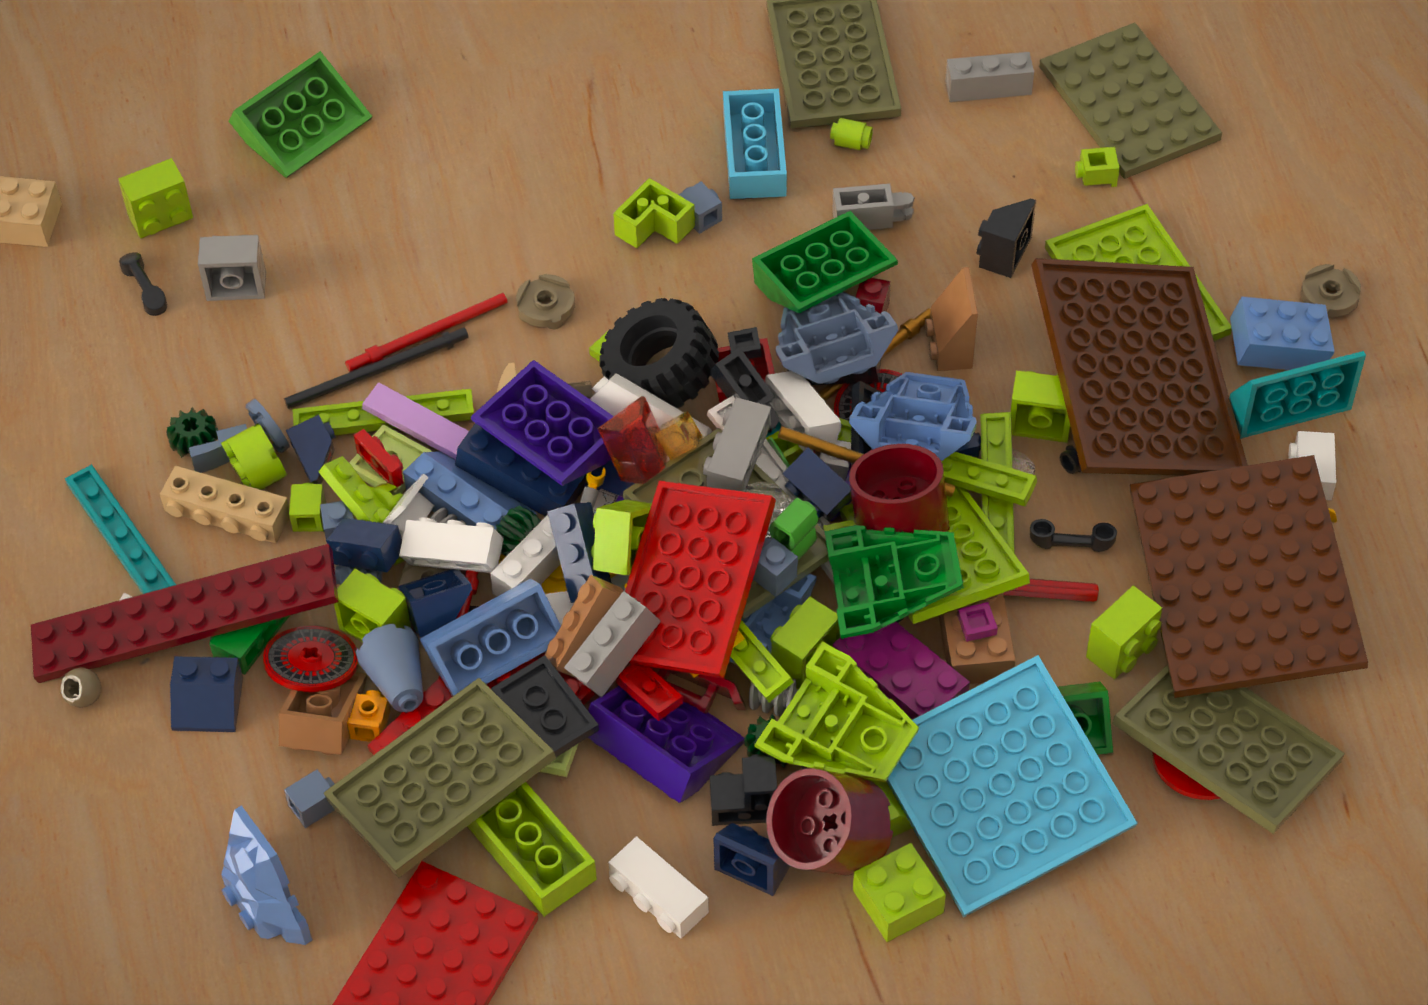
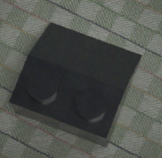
[976,198,1036,278]

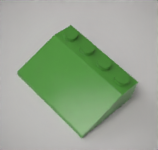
[228,51,373,178]

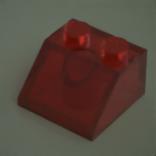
[598,396,668,484]

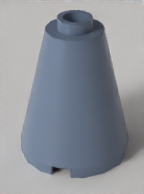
[356,624,423,712]

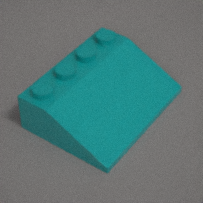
[1229,351,1366,439]

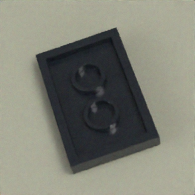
[491,655,599,757]

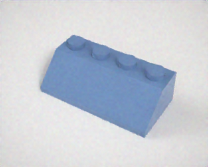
[403,451,537,530]
[420,578,561,696]

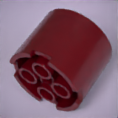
[849,444,950,533]
[766,768,893,876]

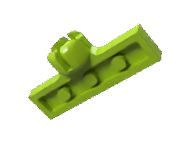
[318,456,405,566]

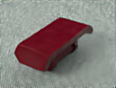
[658,668,747,714]

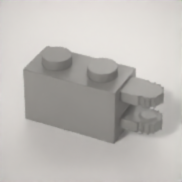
[832,184,915,230]

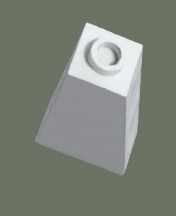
[590,373,713,469]

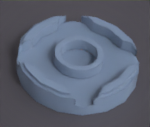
[245,399,290,453]

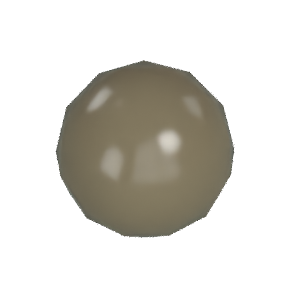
[61,667,101,708]

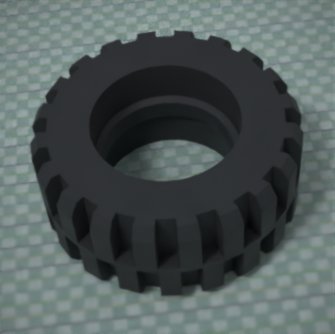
[599,298,719,409]

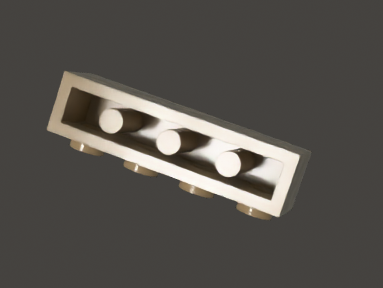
[160,466,289,543]

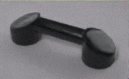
[119,252,167,316]
[1029,519,1117,552]

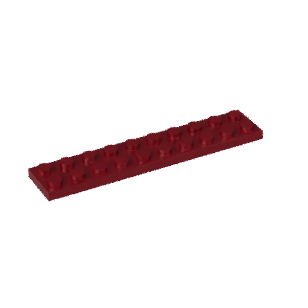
[31,544,339,683]

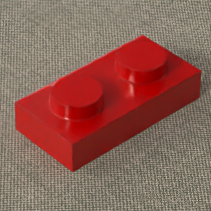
[354,429,404,488]
[616,664,683,721]

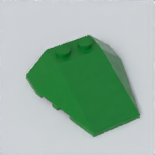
[824,525,964,639]

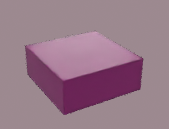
[957,602,998,642]

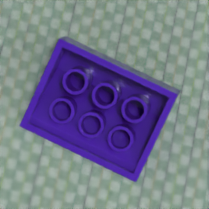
[471,360,626,486]
[588,686,744,803]

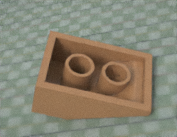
[925,267,978,371]
[279,672,367,755]

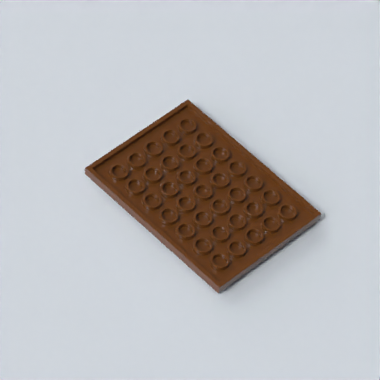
[1031,258,1248,476]
[1130,455,1368,698]

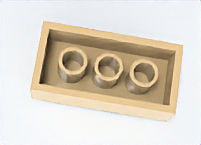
[0,176,62,247]

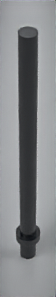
[284,327,469,409]

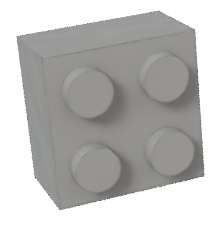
[198,235,266,301]

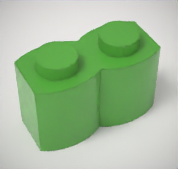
[769,497,818,560]

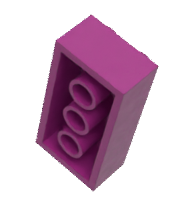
[832,622,970,720]

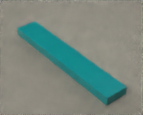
[65,464,176,594]

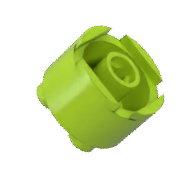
[221,423,287,490]

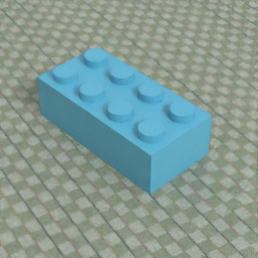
[723,89,787,199]

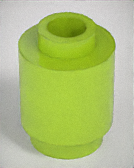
[830,118,873,151]

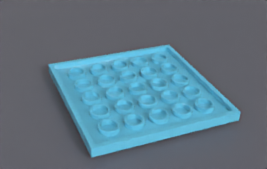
[887,655,1137,918]

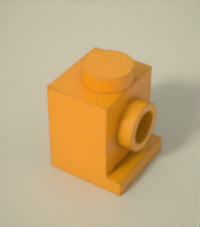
[347,690,390,742]

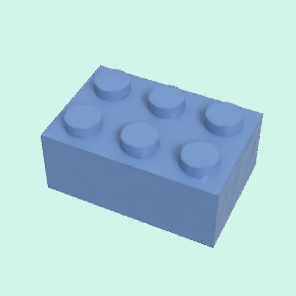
[1230,297,1335,370]

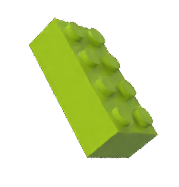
[467,782,597,917]

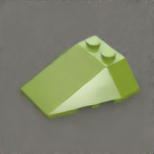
[755,642,919,782]

